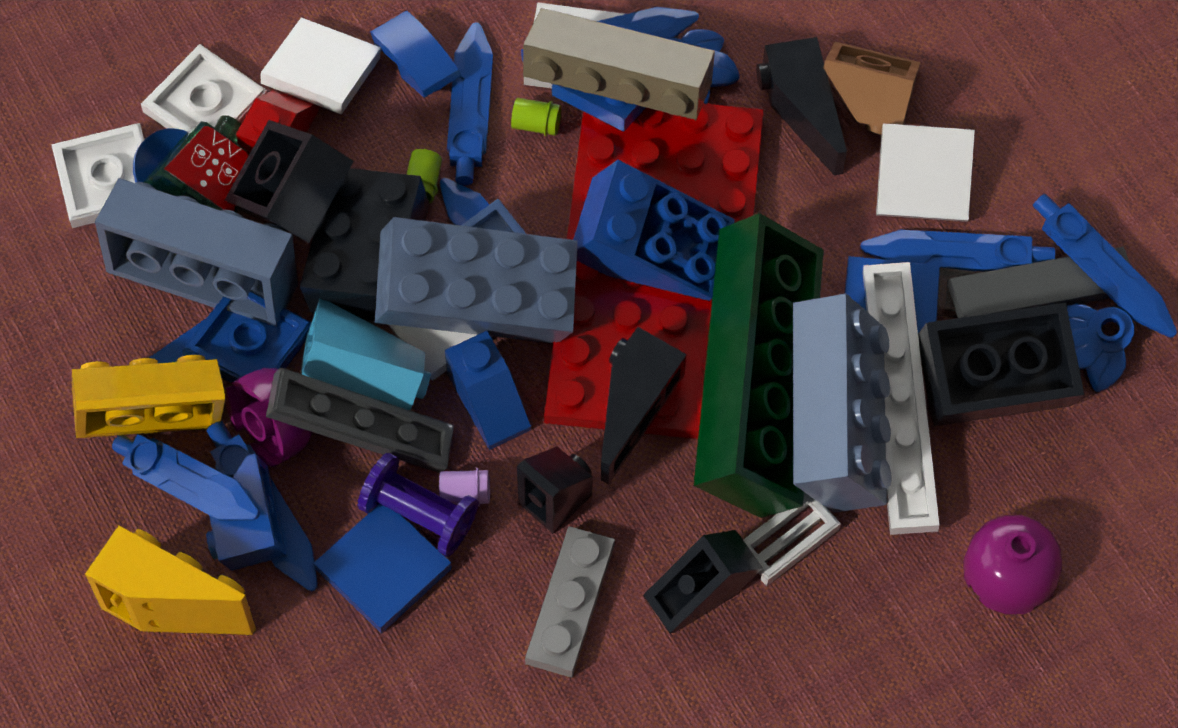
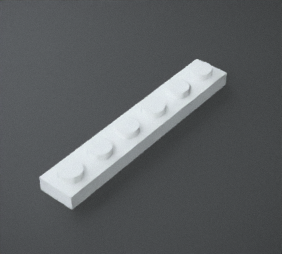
[863,262,940,535]

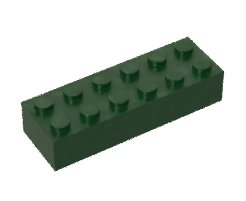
[693,213,824,518]

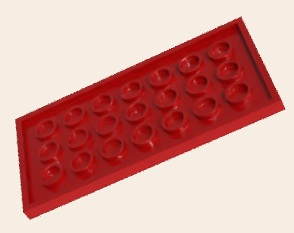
[544,103,764,439]

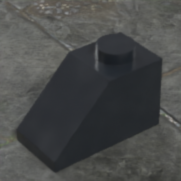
[517,446,593,534]
[643,530,763,634]

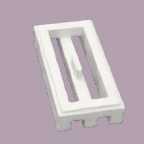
[743,493,841,586]

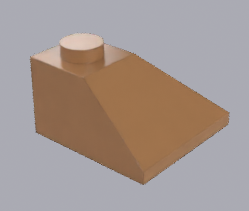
[824,42,921,135]

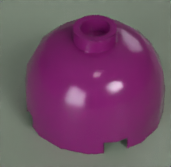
[225,368,313,467]
[963,515,1062,614]

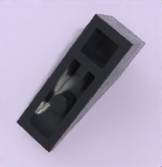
[756,37,847,175]
[601,327,687,485]

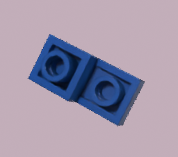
[370,10,461,98]

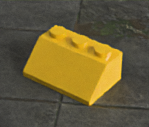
[72,355,225,438]

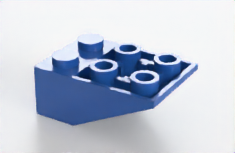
[573,160,735,301]

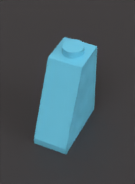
[301,299,431,411]

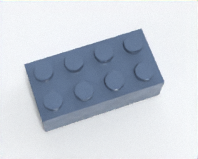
[95,178,298,327]
[375,217,577,343]
[793,293,892,513]

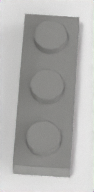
[525,526,615,678]

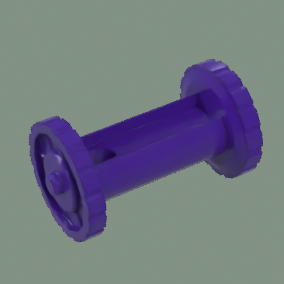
[357,453,479,557]

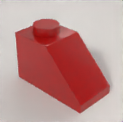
[236,89,320,155]

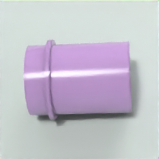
[439,468,490,506]

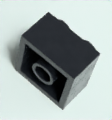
[224,120,354,243]

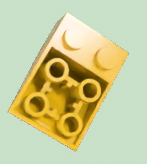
[85,525,256,635]

